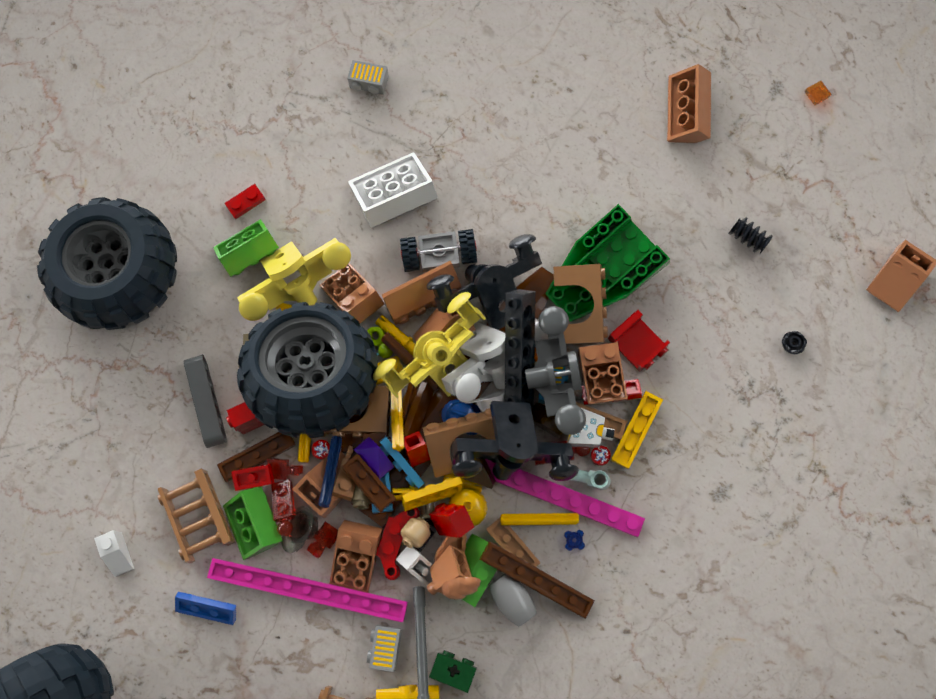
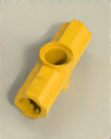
[376,685,440,699]

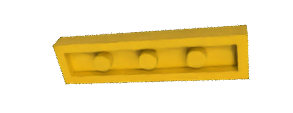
[611,391,663,469]

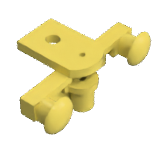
[237,238,351,321]
[373,292,486,398]

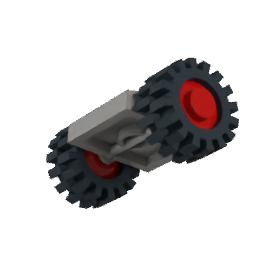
[400,229,477,272]

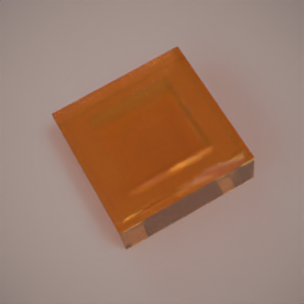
[804,81,831,105]

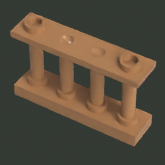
[157,468,235,563]

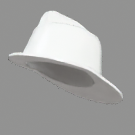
[465,390,505,412]

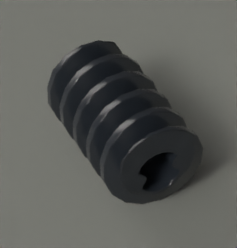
[728,217,773,255]

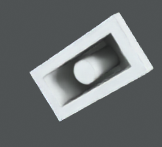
[94,530,134,577]
[396,547,433,586]

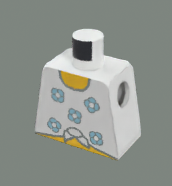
[567,408,615,448]

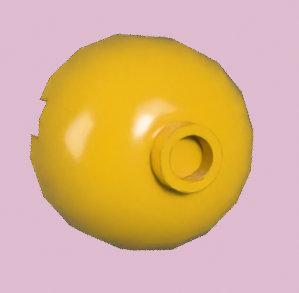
[448,488,487,526]

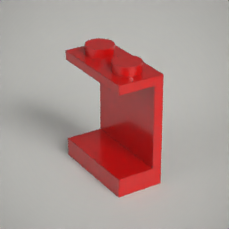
[608,310,670,372]

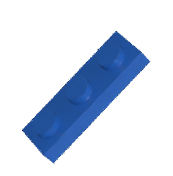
[175,592,236,625]

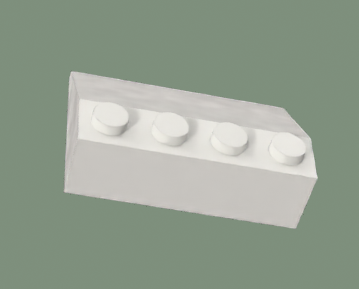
[348,152,438,228]

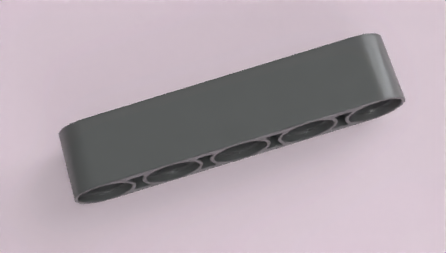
[184,354,227,448]

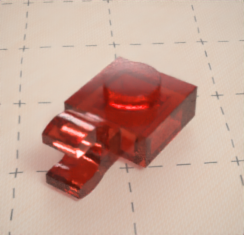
[267,458,303,480]
[307,521,338,558]

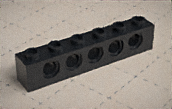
[504,290,536,408]

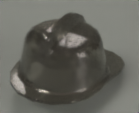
[281,506,319,553]

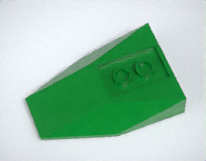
[545,204,670,322]

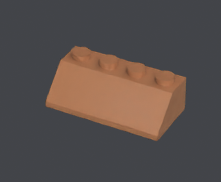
[667,64,711,143]
[382,261,462,325]

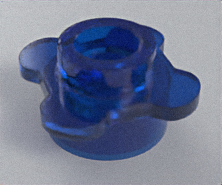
[564,530,585,551]

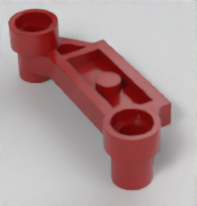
[376,508,420,580]

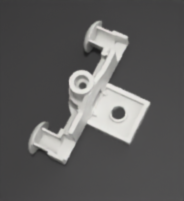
[442,319,548,403]

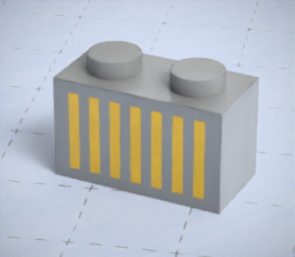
[347,60,389,94]
[367,625,402,672]

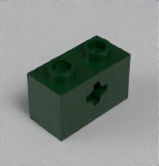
[429,650,477,693]

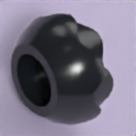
[782,331,807,355]

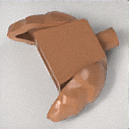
[427,534,481,600]

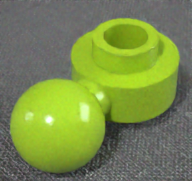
[367,327,393,358]

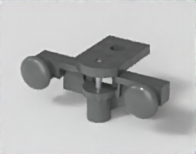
[525,306,586,435]

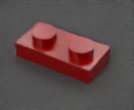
[224,184,266,220]
[231,464,275,491]

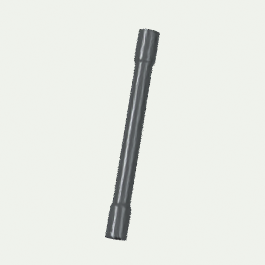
[413,586,430,699]

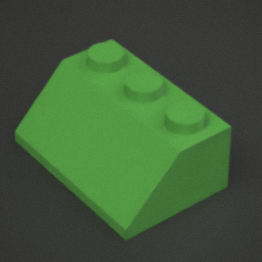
[213,219,279,277]
[223,486,283,560]
[462,533,497,607]

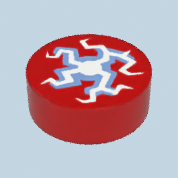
[311,440,330,460]
[590,445,611,466]

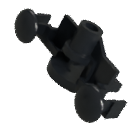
[427,234,542,330]
[451,401,579,481]

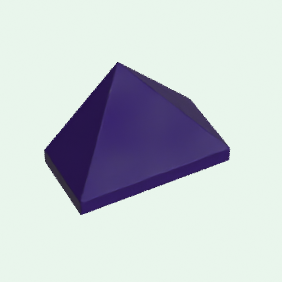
[354,437,395,479]

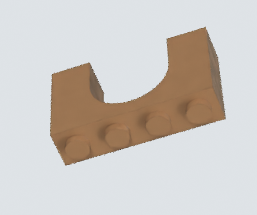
[553,264,608,344]
[323,386,391,438]
[422,408,495,478]

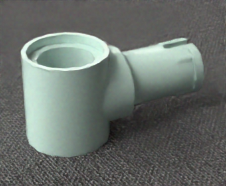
[570,470,611,490]

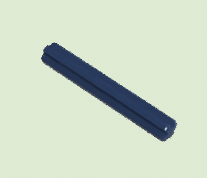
[319,436,342,508]

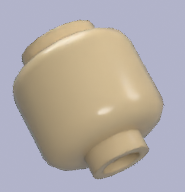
[401,517,431,548]

